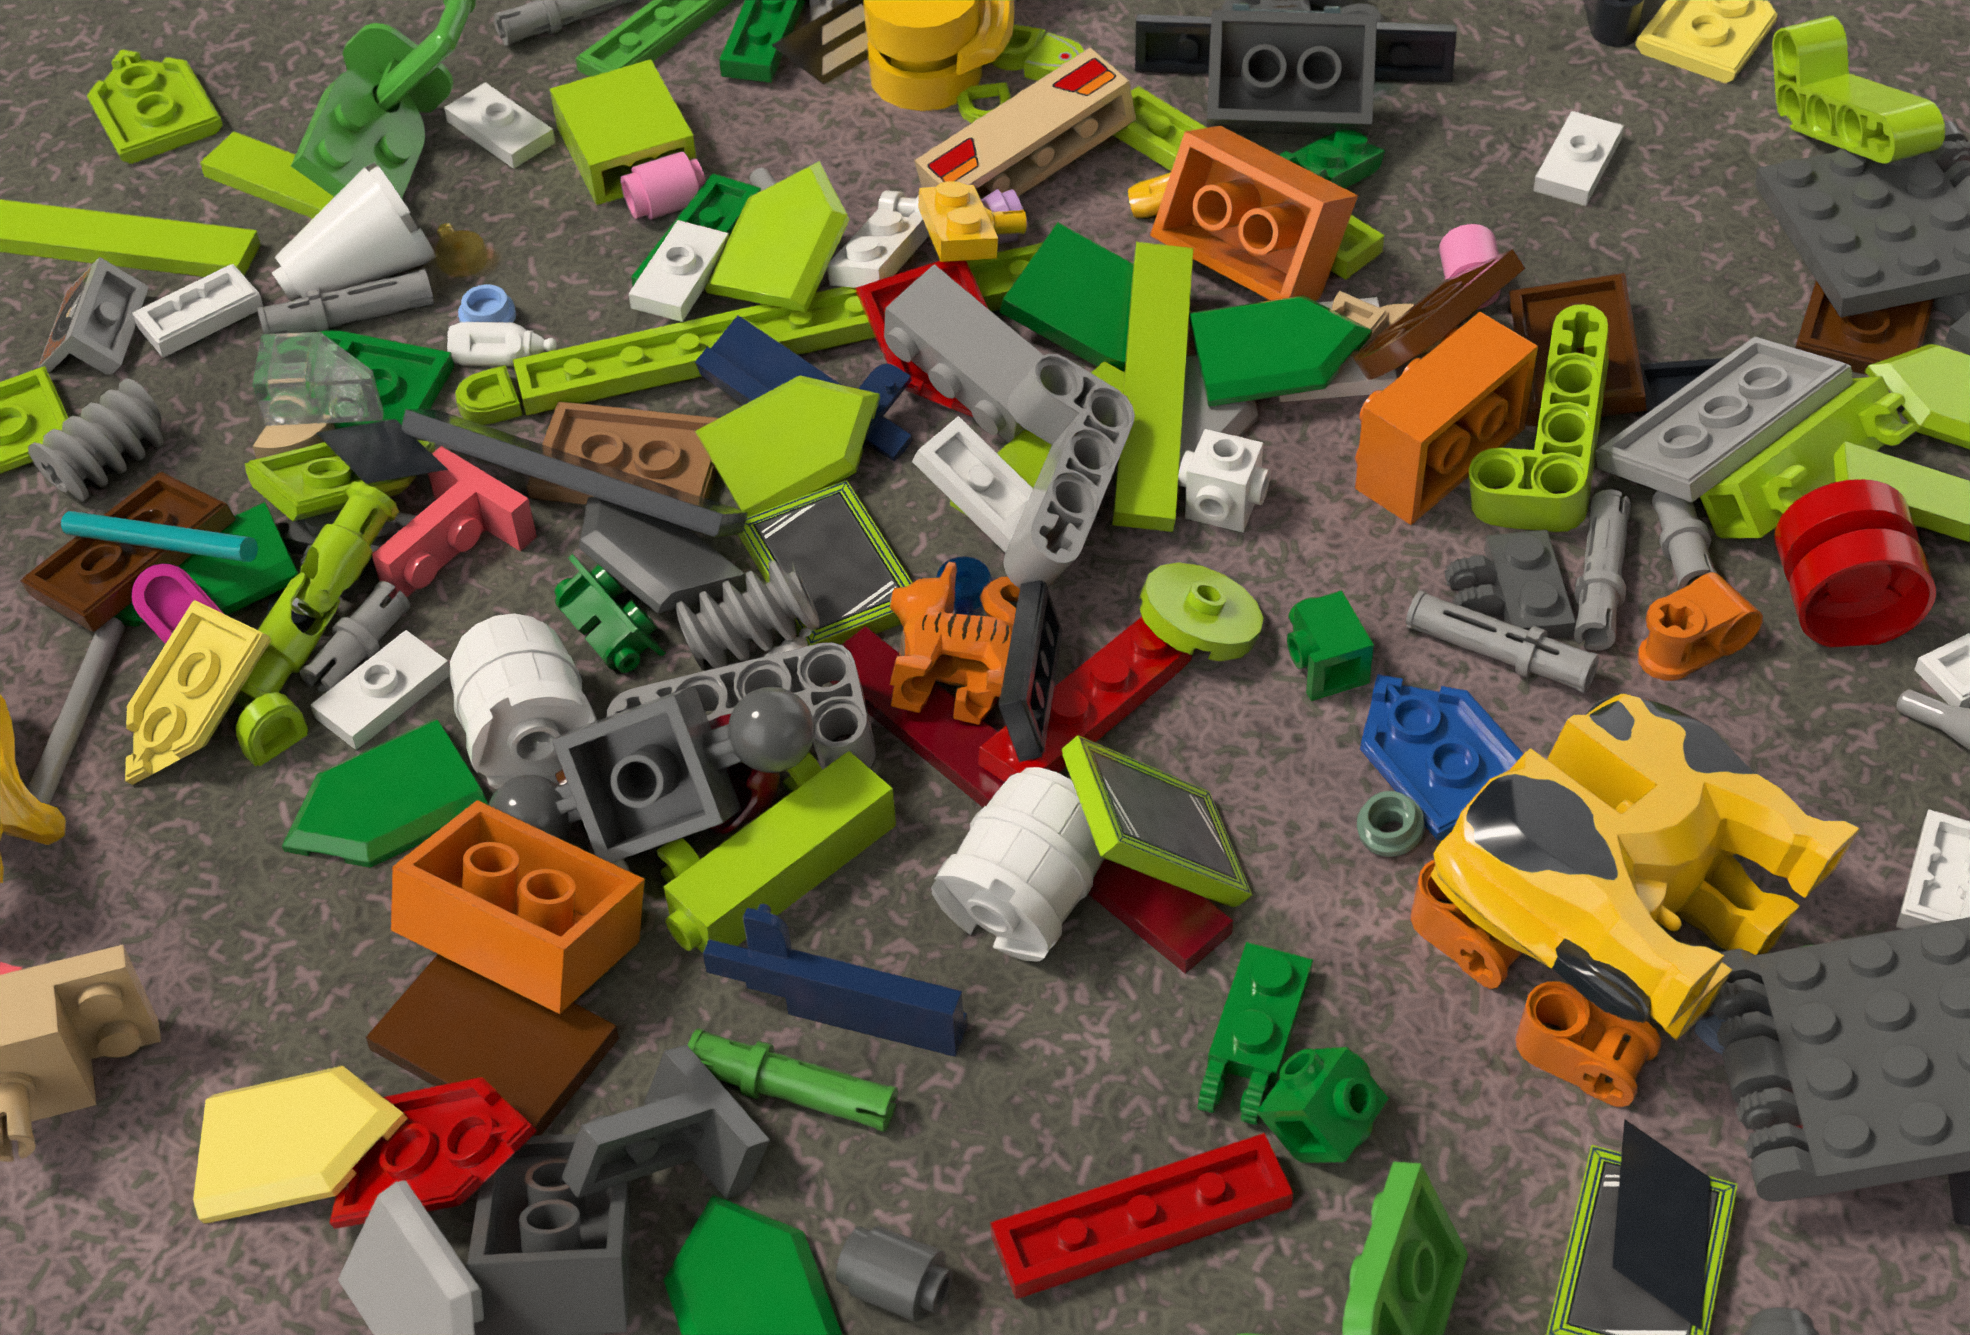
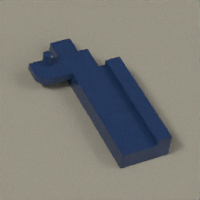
[695,315,913,462]
[703,904,968,1057]

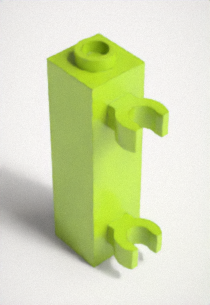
[1700,376,1917,538]
[656,751,896,953]

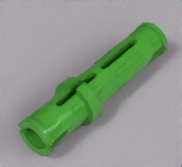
[688,1028,898,1132]

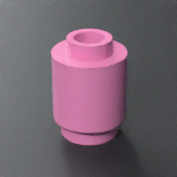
[621,152,706,220]
[1439,224,1501,309]

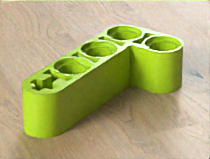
[1773,15,1945,164]
[1469,304,1608,532]

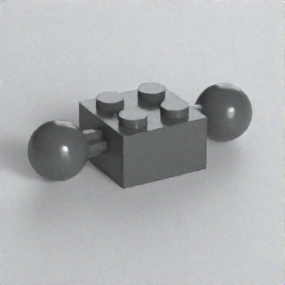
[489,685,815,863]

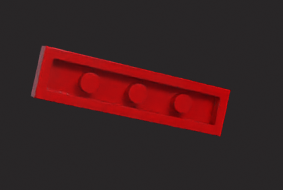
[978,616,1192,782]
[990,1133,1293,1299]

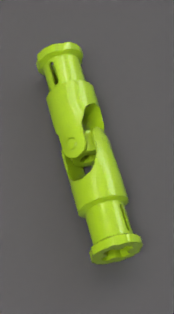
[234,482,399,708]

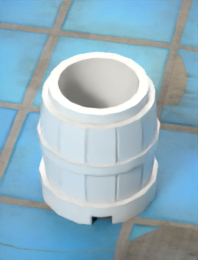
[449,613,597,790]
[931,767,1104,961]

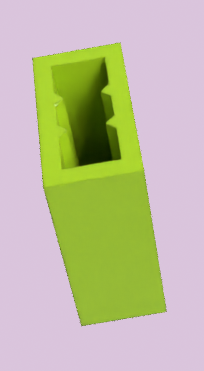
[550,59,697,205]

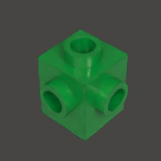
[1256,1047,1389,1163]

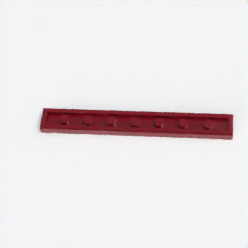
[830,626,1233,974]

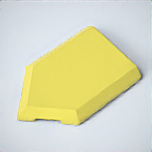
[1636,0,1778,83]
[125,600,272,785]
[193,1066,408,1224]

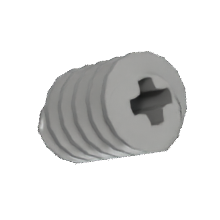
[28,378,164,501]
[676,560,819,671]

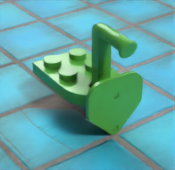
[291,0,476,199]
[1237,1162,1468,1335]

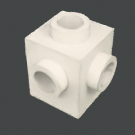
[1178,429,1270,532]

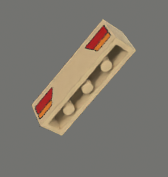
[914,47,1136,200]

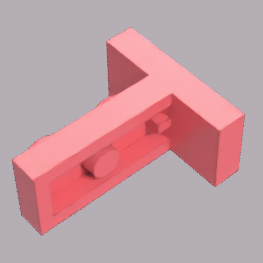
[372,446,537,599]

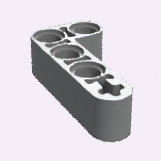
[1003,354,1135,589]
[607,642,876,769]

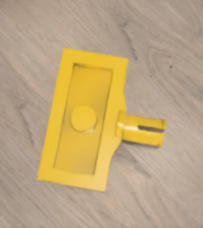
[918,181,1027,262]

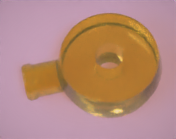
[435,223,488,277]

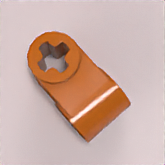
[1637,572,1763,681]
[1410,860,1523,989]
[1515,981,1662,1107]

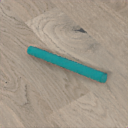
[61,511,258,562]

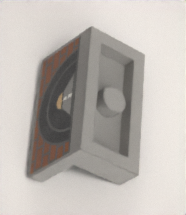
[38,257,149,375]

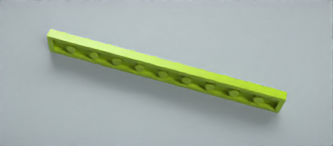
[513,242,1043,416]

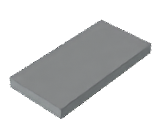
[1595,337,1853,502]

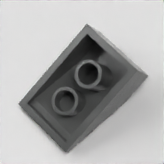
[467,1134,631,1335]

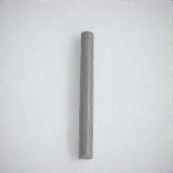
[27,618,125,805]

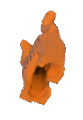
[890,561,1020,725]

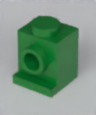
[1287,590,1374,701]

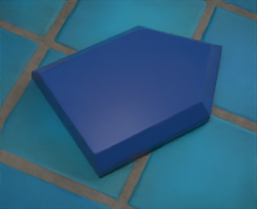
[1360,674,1523,841]

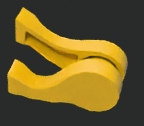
[863,0,1015,111]

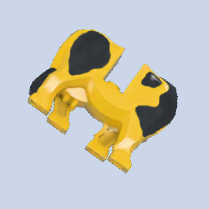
[1430,693,1860,1041]

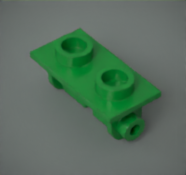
[554,554,666,673]

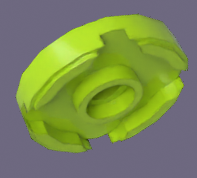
[1139,562,1264,661]

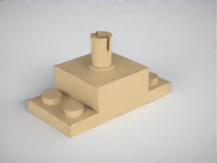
[0,945,161,1162]

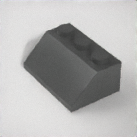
[1206,10,1377,136]

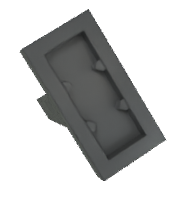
[562,1044,770,1199]

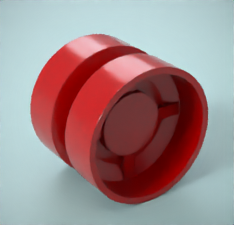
[1775,479,1936,647]

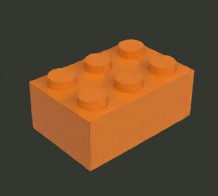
[1150,126,1358,301]
[1355,312,1538,525]
[391,800,645,1014]

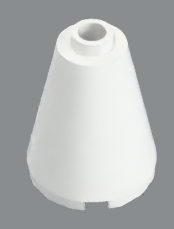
[272,162,436,301]

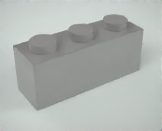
[884,264,1044,443]

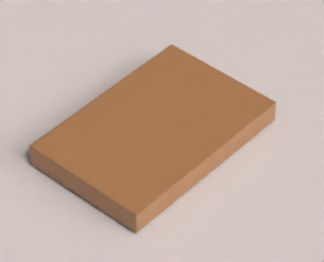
[527,402,719,504]

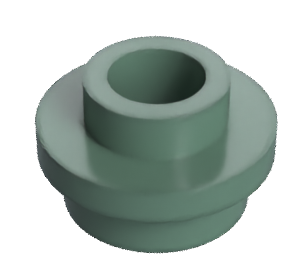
[1357,791,1425,857]

